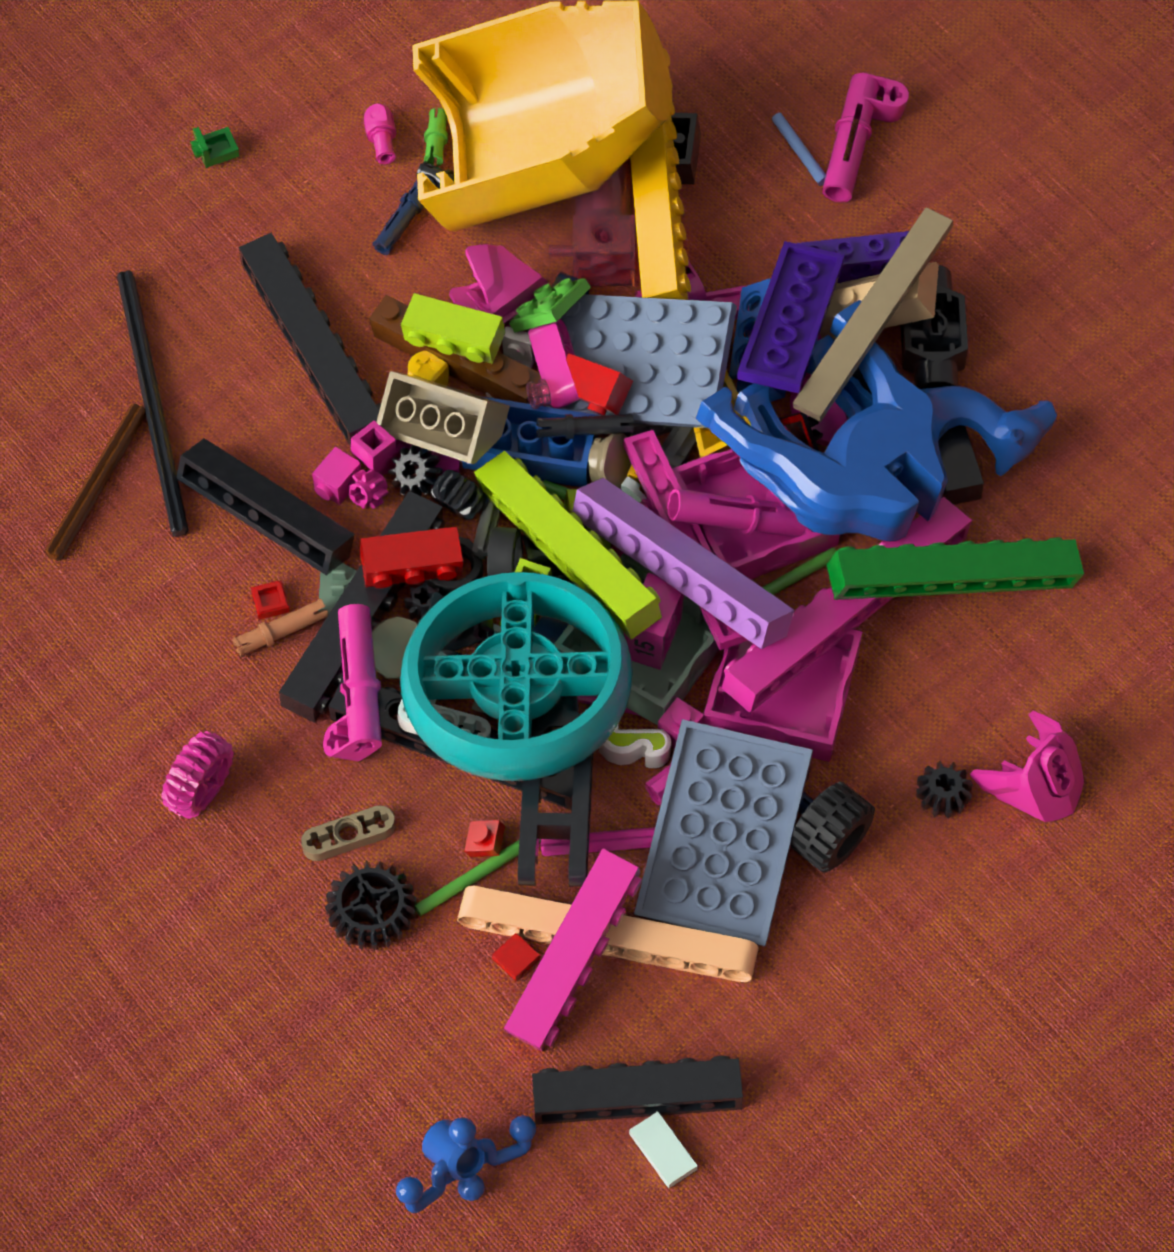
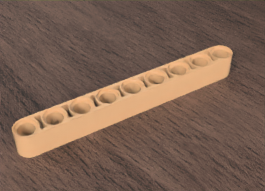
[457,886,758,982]

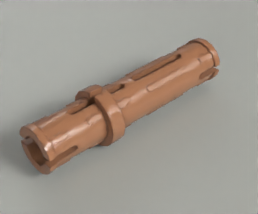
[232,598,329,657]

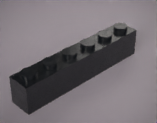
[176,438,355,576]
[532,1056,743,1125]

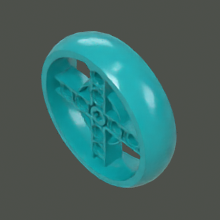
[400,572,633,781]

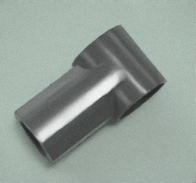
[661,426,697,468]

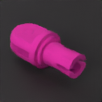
[364,103,397,164]

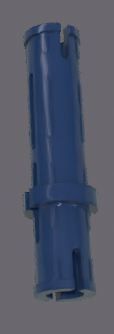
[372,175,436,255]

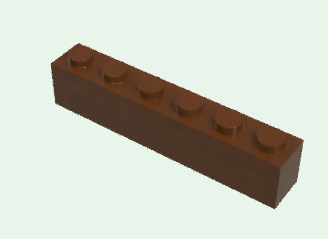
[369,295,545,405]

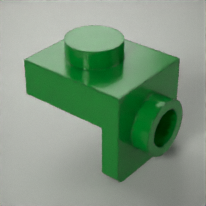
[190,127,240,168]

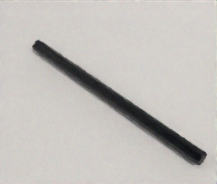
[117,270,189,537]

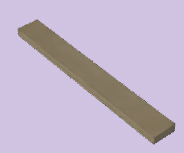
[793,207,953,422]

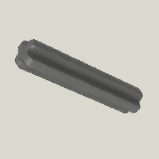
[472,498,501,560]

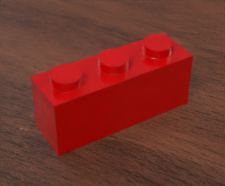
[360,527,463,588]

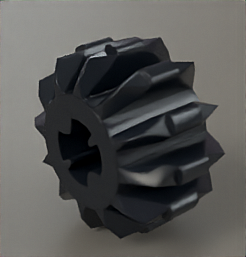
[388,445,444,496]
[431,470,487,520]
[916,761,973,819]

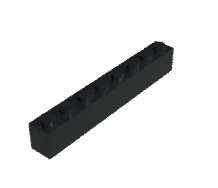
[238,232,381,447]
[279,491,445,723]

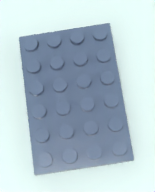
[542,294,737,428]
[634,719,813,947]

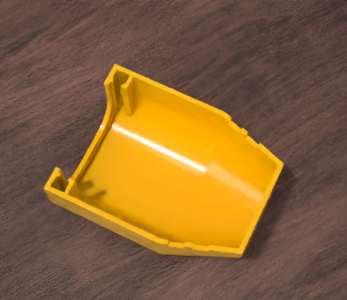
[413,1,672,232]

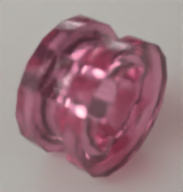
[526,379,551,410]

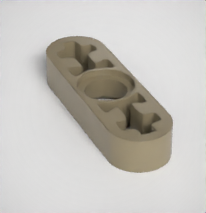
[301,805,395,861]

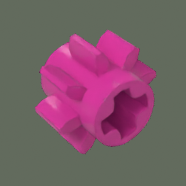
[348,469,388,509]

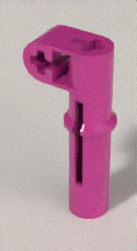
[822,73,909,202]
[667,489,807,537]
[323,604,382,762]

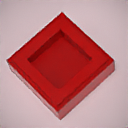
[250,580,290,620]
[492,933,540,981]

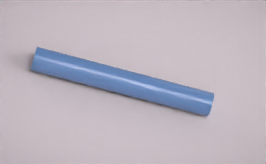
[772,113,826,186]

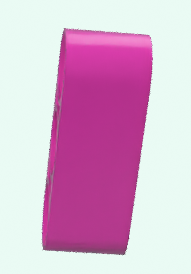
[528,318,580,409]

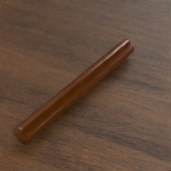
[45,403,146,561]

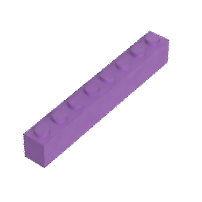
[572,478,794,649]

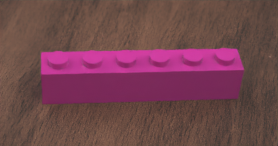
[504,849,642,1052]

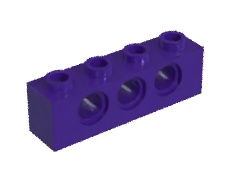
[796,231,909,283]

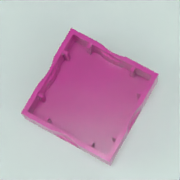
[672,426,840,580]
[704,629,862,762]

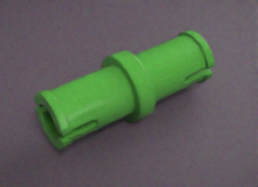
[424,108,448,167]

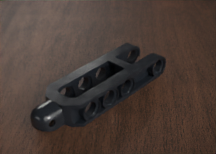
[518,696,594,887]

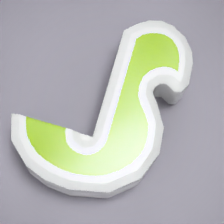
[599,725,671,768]

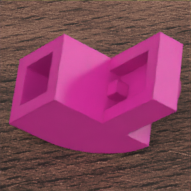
[351,420,412,475]

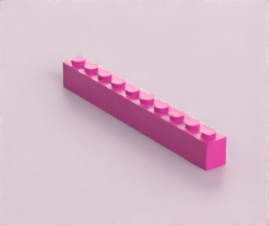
[722,497,972,713]

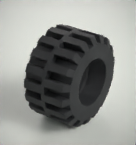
[790,782,875,873]

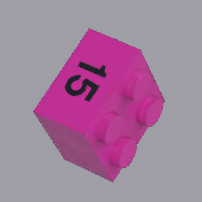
[623,573,684,670]

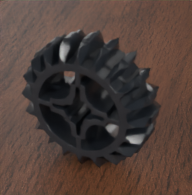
[325,860,417,951]

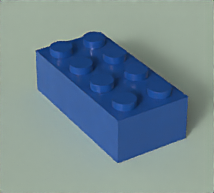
[462,396,598,487]

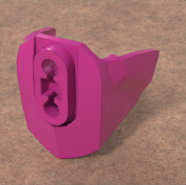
[449,244,548,327]
[970,711,1084,822]

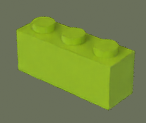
[401,293,506,364]

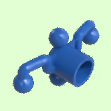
[396,1115,536,1213]

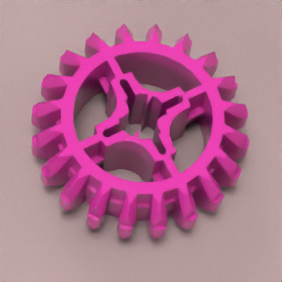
[162,731,234,819]

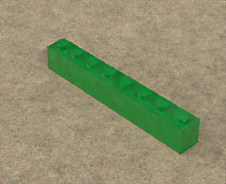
[827,537,1084,600]

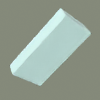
[629,1112,697,1188]

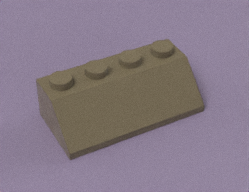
[377,371,510,464]

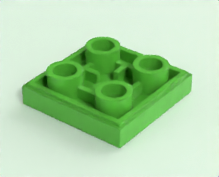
[509,278,591,333]

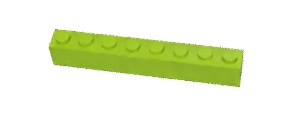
[474,450,662,640]

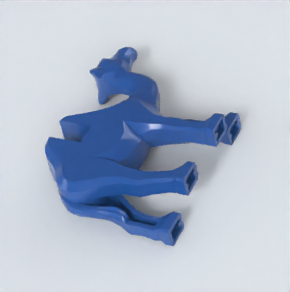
[696,300,1057,541]

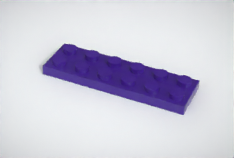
[737,241,845,393]

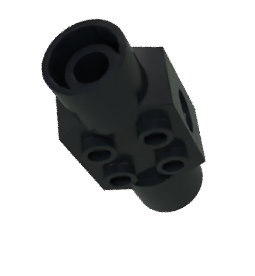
[900,265,968,389]

